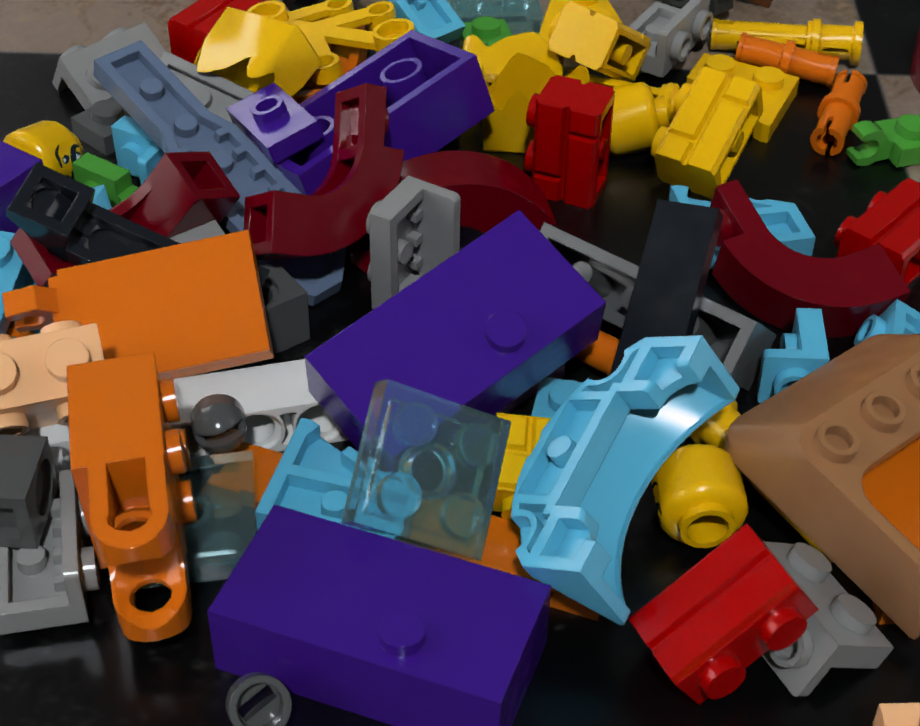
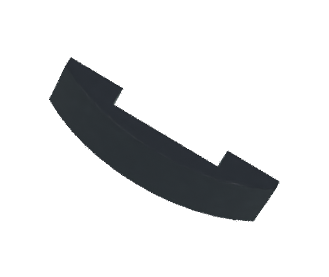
[6,162,270,288]

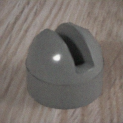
[190,394,247,455]
[226,672,292,726]

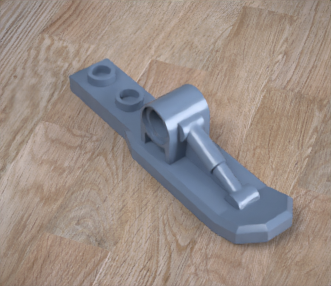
[93,40,347,306]

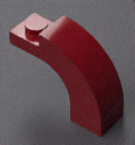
[243,83,404,261]
[348,150,557,274]
[10,151,241,287]
[710,179,911,338]

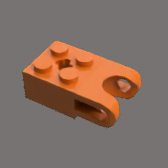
[66,352,197,642]

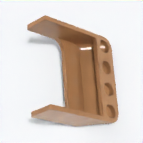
[724,334,920,639]

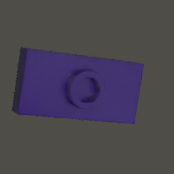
[226,83,324,165]

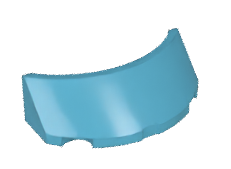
[511,335,740,625]

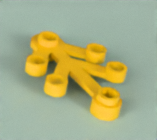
[247,0,415,85]

